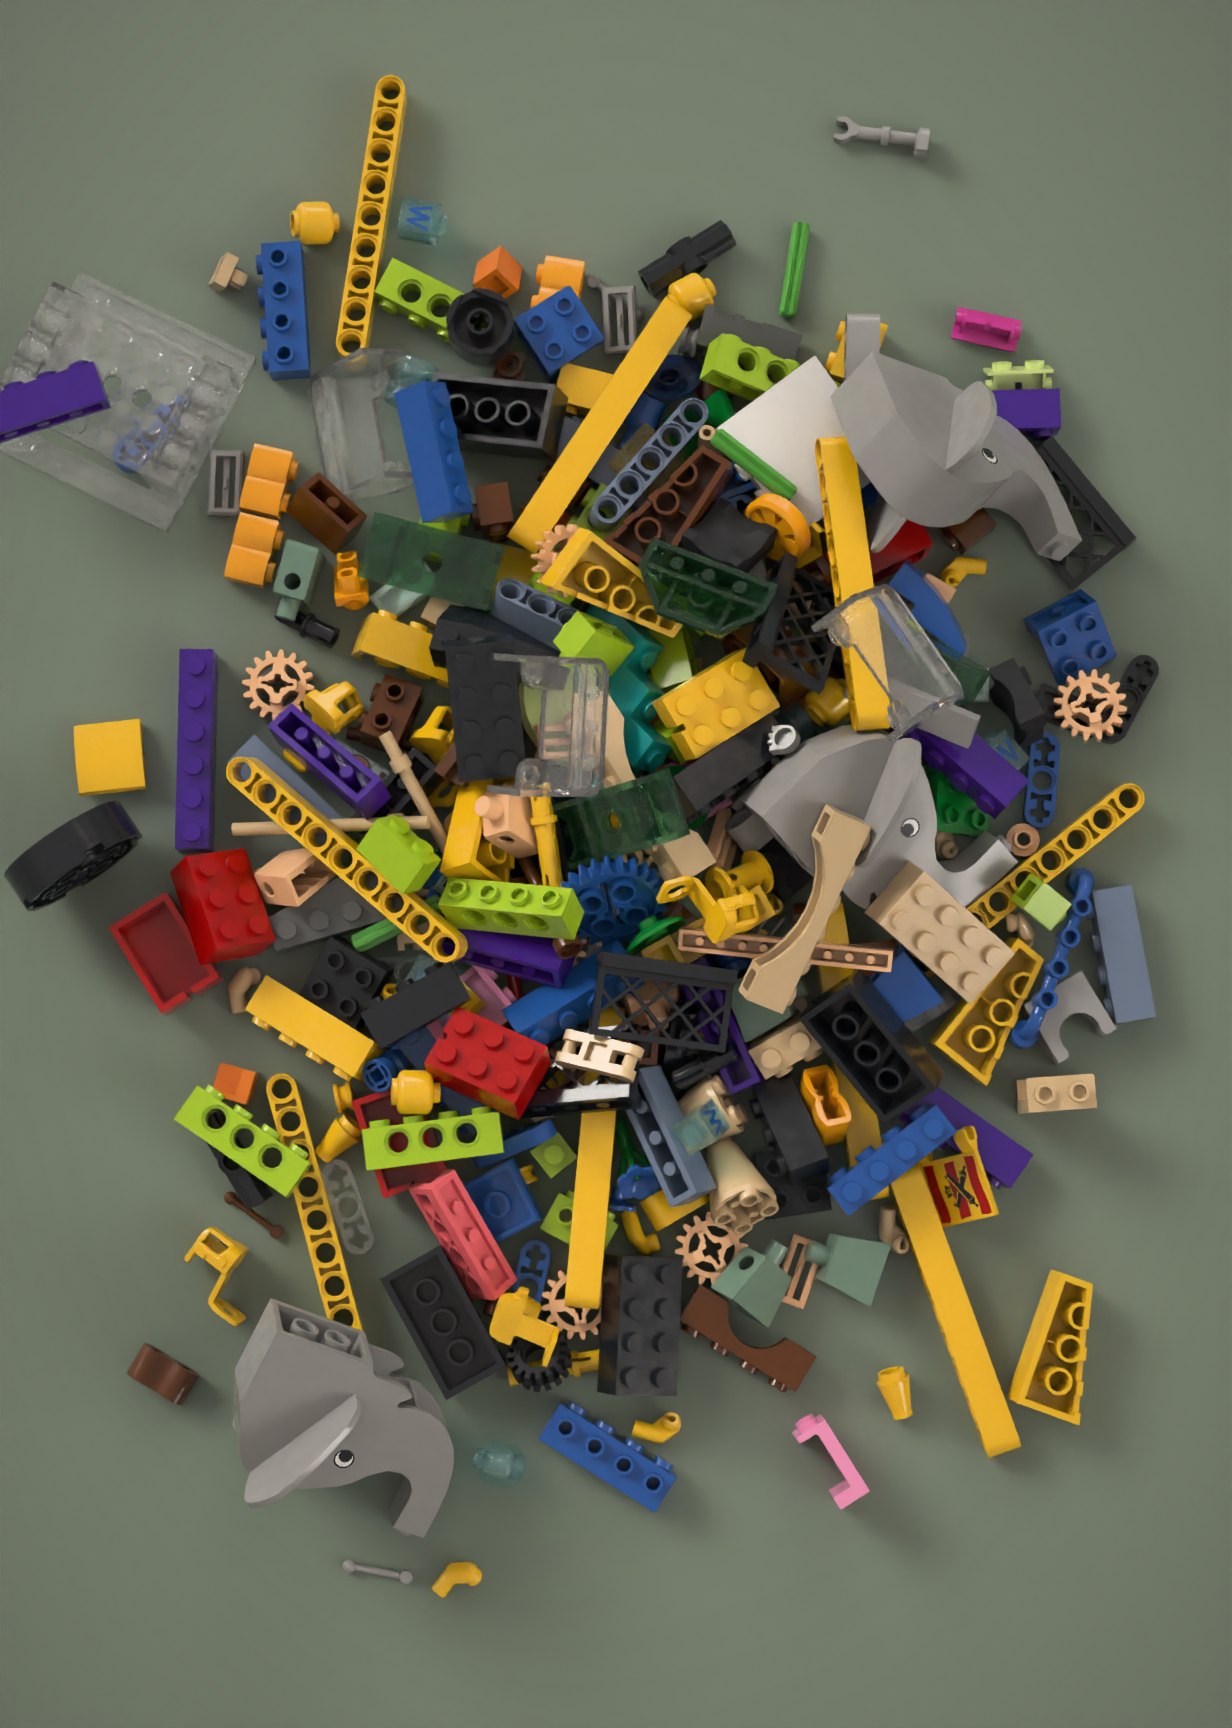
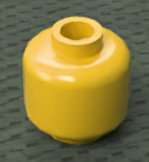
[290,201,340,245]
[667,273,716,322]
[804,677,850,727]
[391,1070,441,1115]

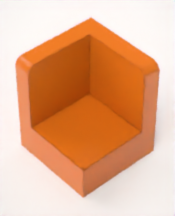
[473,246,523,299]
[213,1063,259,1105]

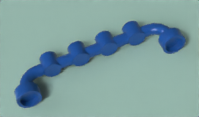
[1008,868,1095,1049]

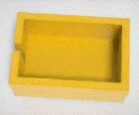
[651,648,780,761]

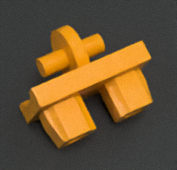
[334,551,369,610]

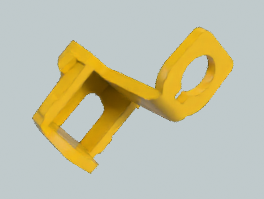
[283,681,364,772]
[409,706,459,807]
[656,876,759,944]
[184,1226,250,1327]
[489,1286,559,1368]

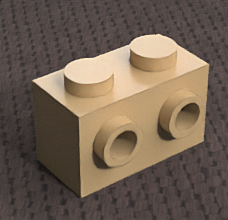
[748,1012,822,1080]

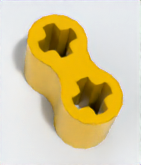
[639,1189,710,1232]

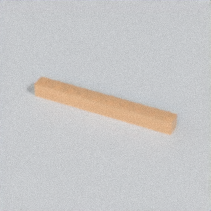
[677,927,893,972]

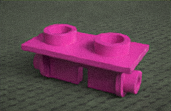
[951,307,1022,353]

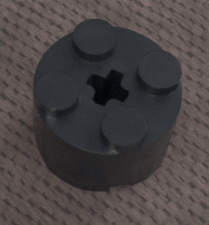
[446,288,514,365]

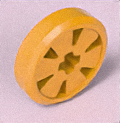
[744,493,811,562]

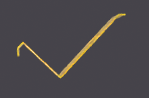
[766,522,825,576]

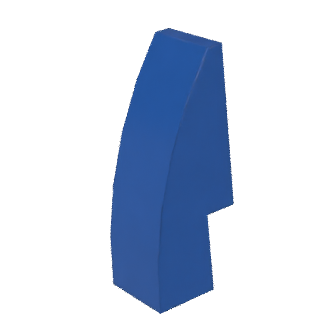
[888,560,968,656]

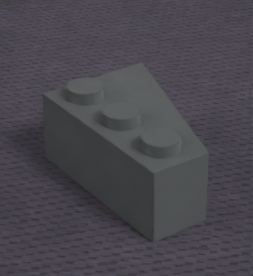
[696,304,802,378]

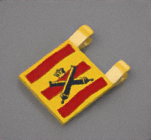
[918,1125,999,1228]

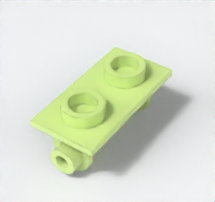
[983,360,1054,390]

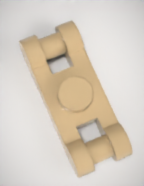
[554,1029,645,1083]

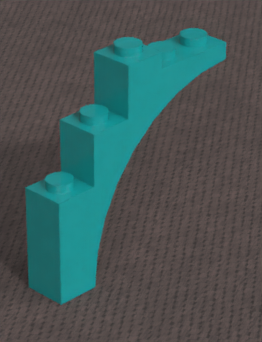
[579,604,672,817]

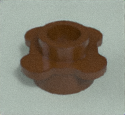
[493,351,526,381]

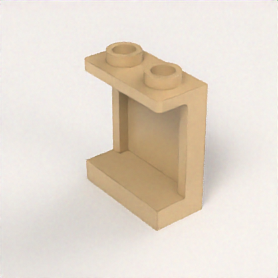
[1015,1074,1097,1114]

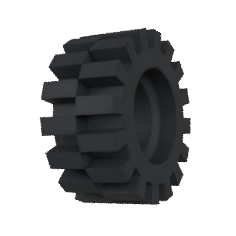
[507,1331,572,1392]

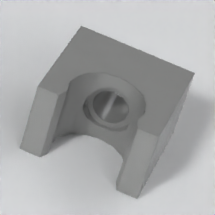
[1020,971,1117,1065]

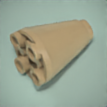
[677,1073,749,1144]
[706,1137,779,1235]

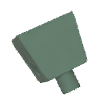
[273,539,326,622]
[731,976,809,1043]
[804,1233,891,1307]
[711,1239,791,1328]

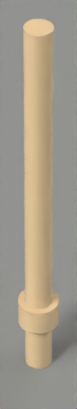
[379,731,448,854]
[231,813,430,836]

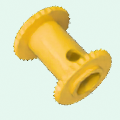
[705,849,774,902]

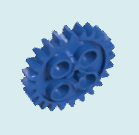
[561,855,668,947]

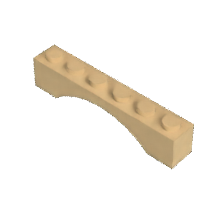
[563,690,717,890]
[738,804,871,1014]

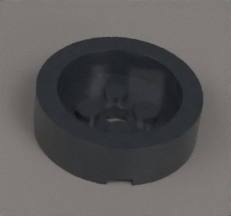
[4,800,142,911]

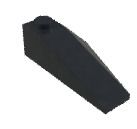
[429,604,571,690]

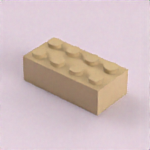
[864,861,1015,1004]

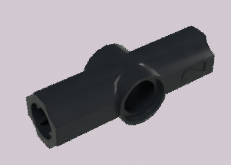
[638,220,736,297]
[657,1000,702,1101]
[206,1110,274,1211]

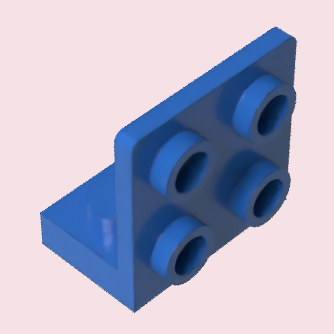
[514,286,604,384]
[1023,589,1117,686]

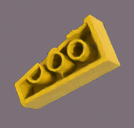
[540,527,693,638]
[350,610,449,689]
[440,777,516,882]
[927,938,1044,1086]
[245,975,388,1083]
[1006,1269,1093,1425]

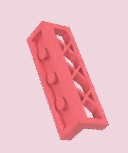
[408,1169,518,1301]

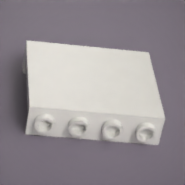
[715,356,871,528]

